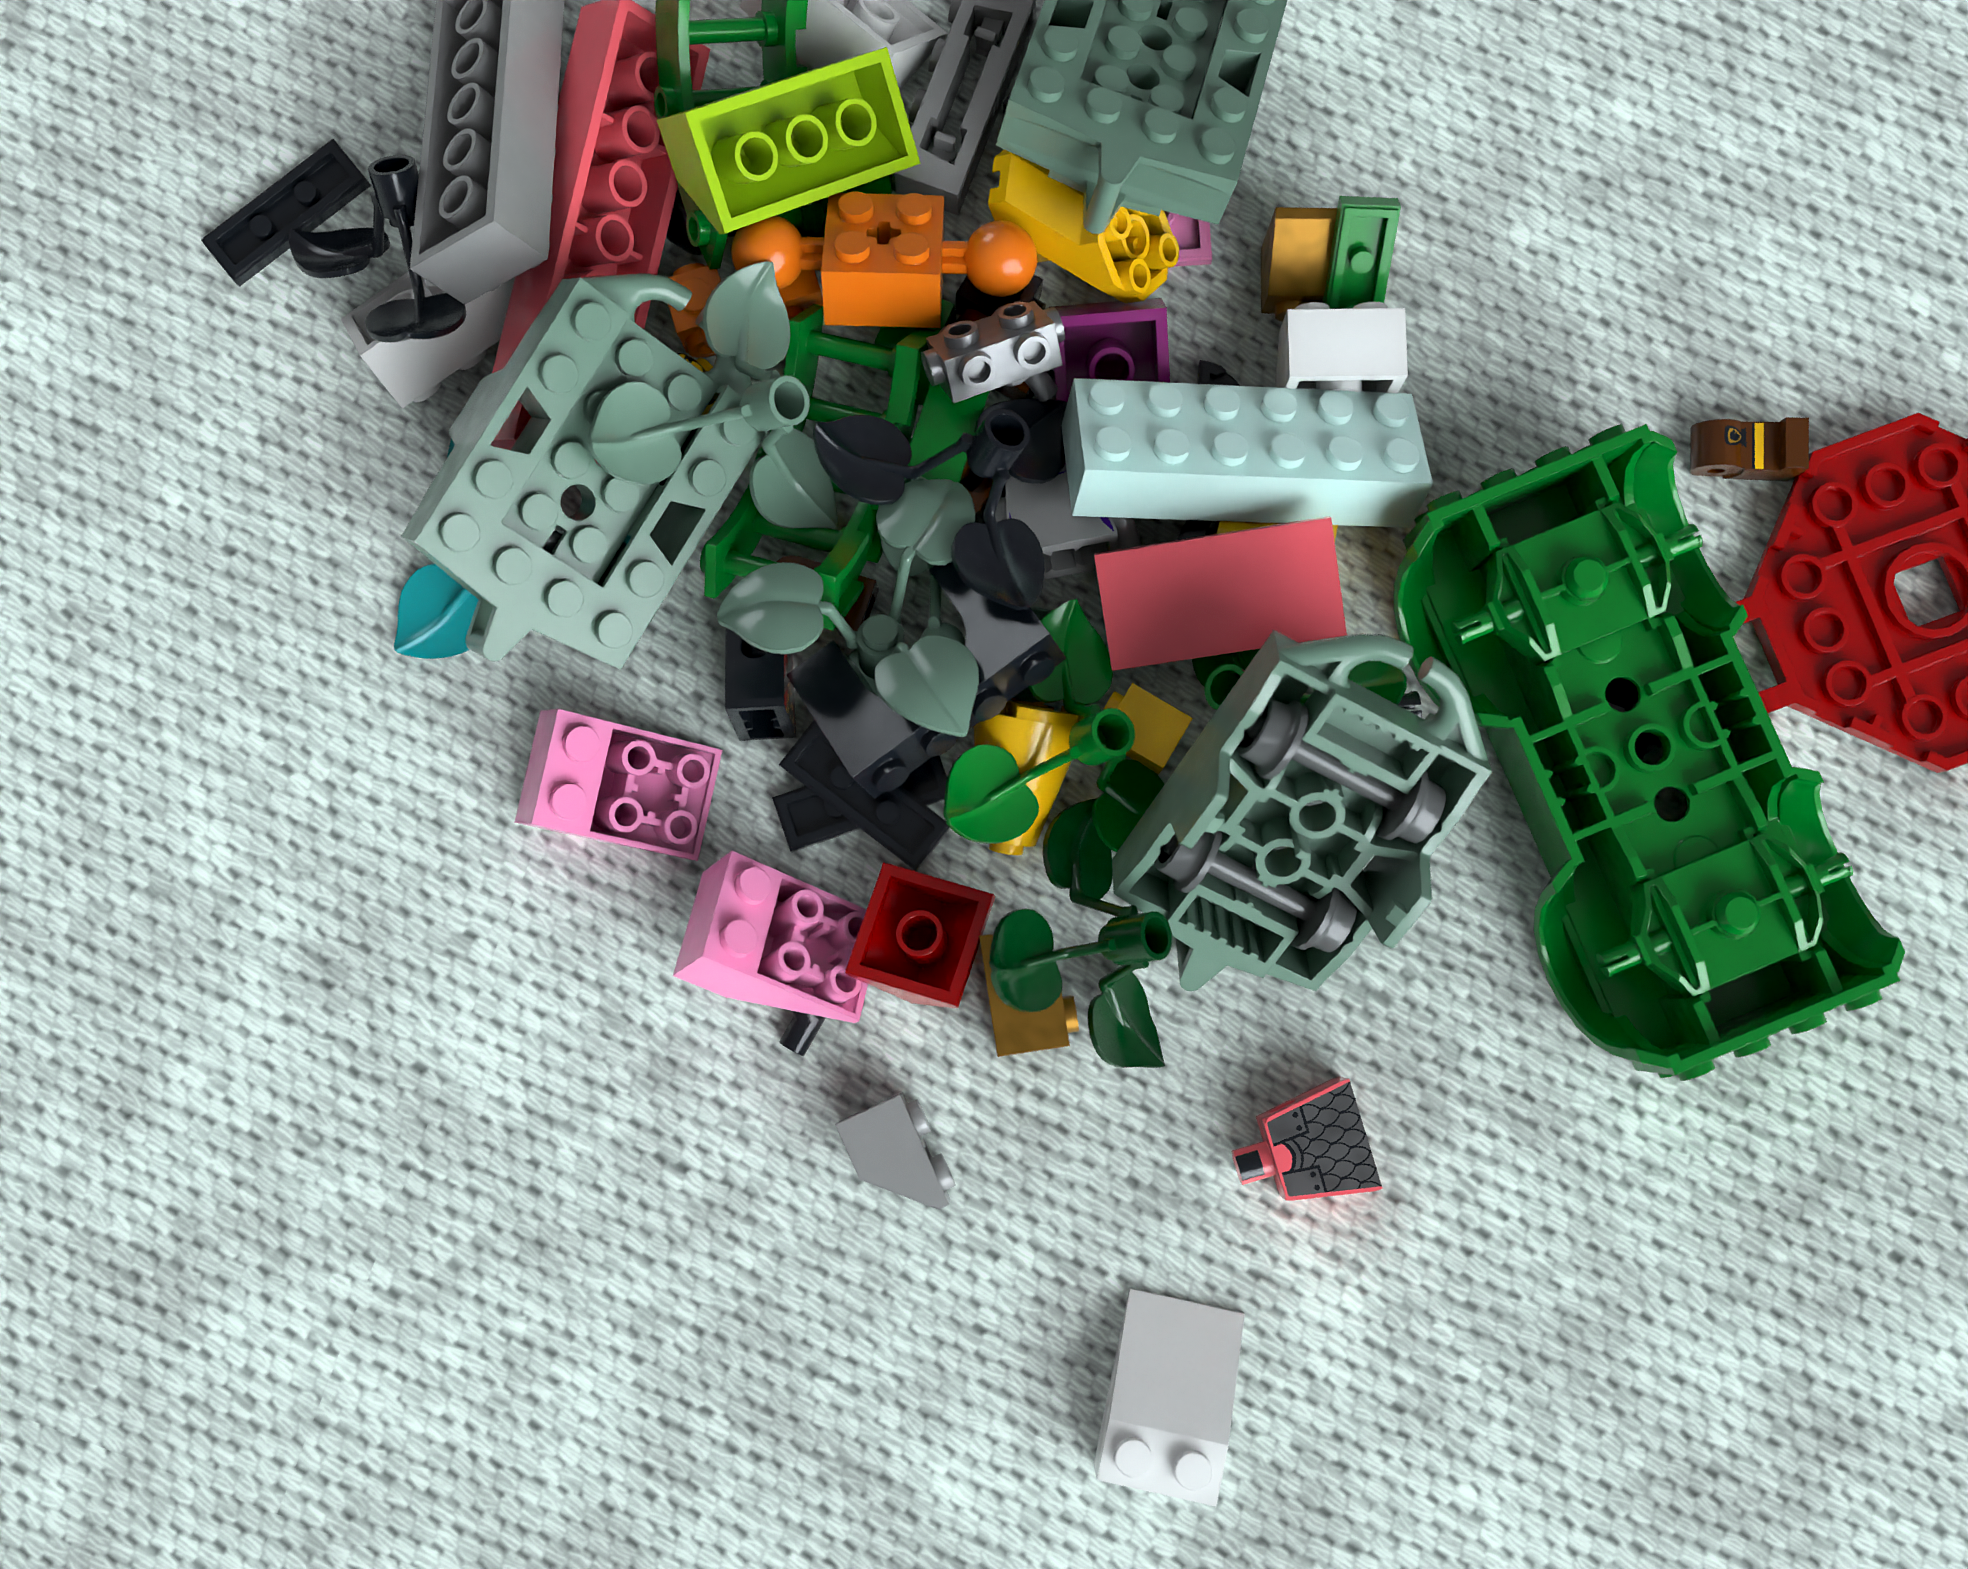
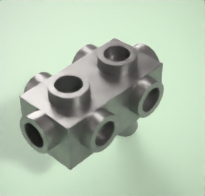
[921,301,1065,403]

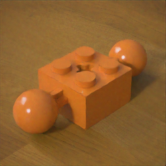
[731,192,1037,328]

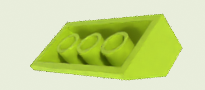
[657,47,921,234]

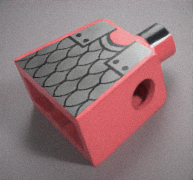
[1231,1077,1383,1201]

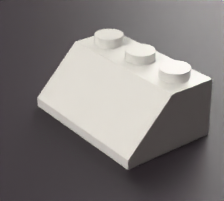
[739,0,948,90]
[341,271,515,409]

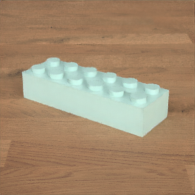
[1061,378,1433,528]

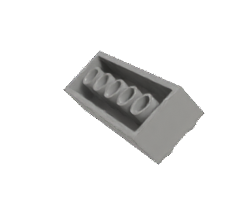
[410,0,564,304]

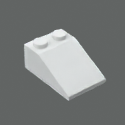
[1094,1288,1245,1506]

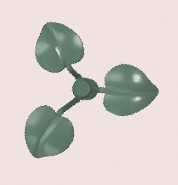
[588,262,838,529]
[717,479,979,737]

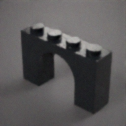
[786,561,1067,799]

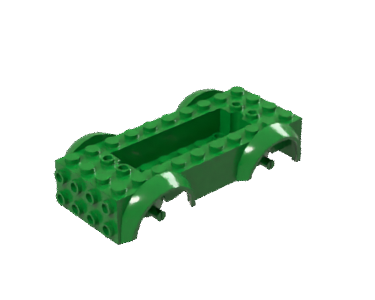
[1393,424,1905,1081]

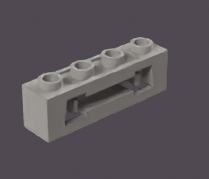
[894,0,1036,216]

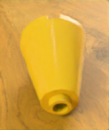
[973,698,1084,855]

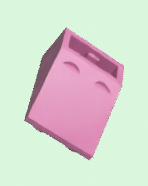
[514,709,722,861]
[673,851,868,1023]

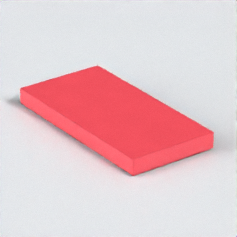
[1094,516,1347,671]

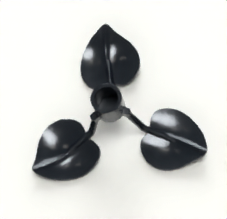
[289,155,466,343]
[813,398,1067,610]

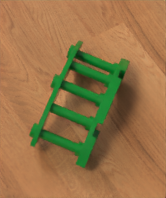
[654,0,828,270]
[700,304,939,631]

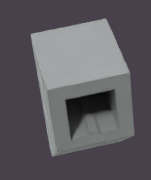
[835,1092,956,1210]

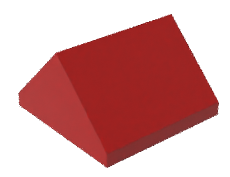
[845,862,995,1008]

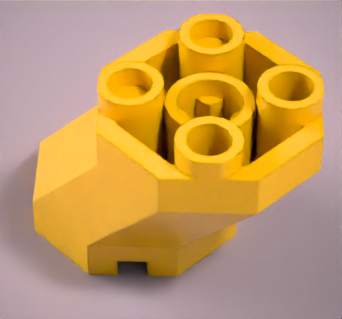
[988,149,1179,304]

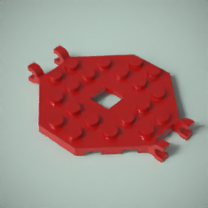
[1736,413,1968,773]

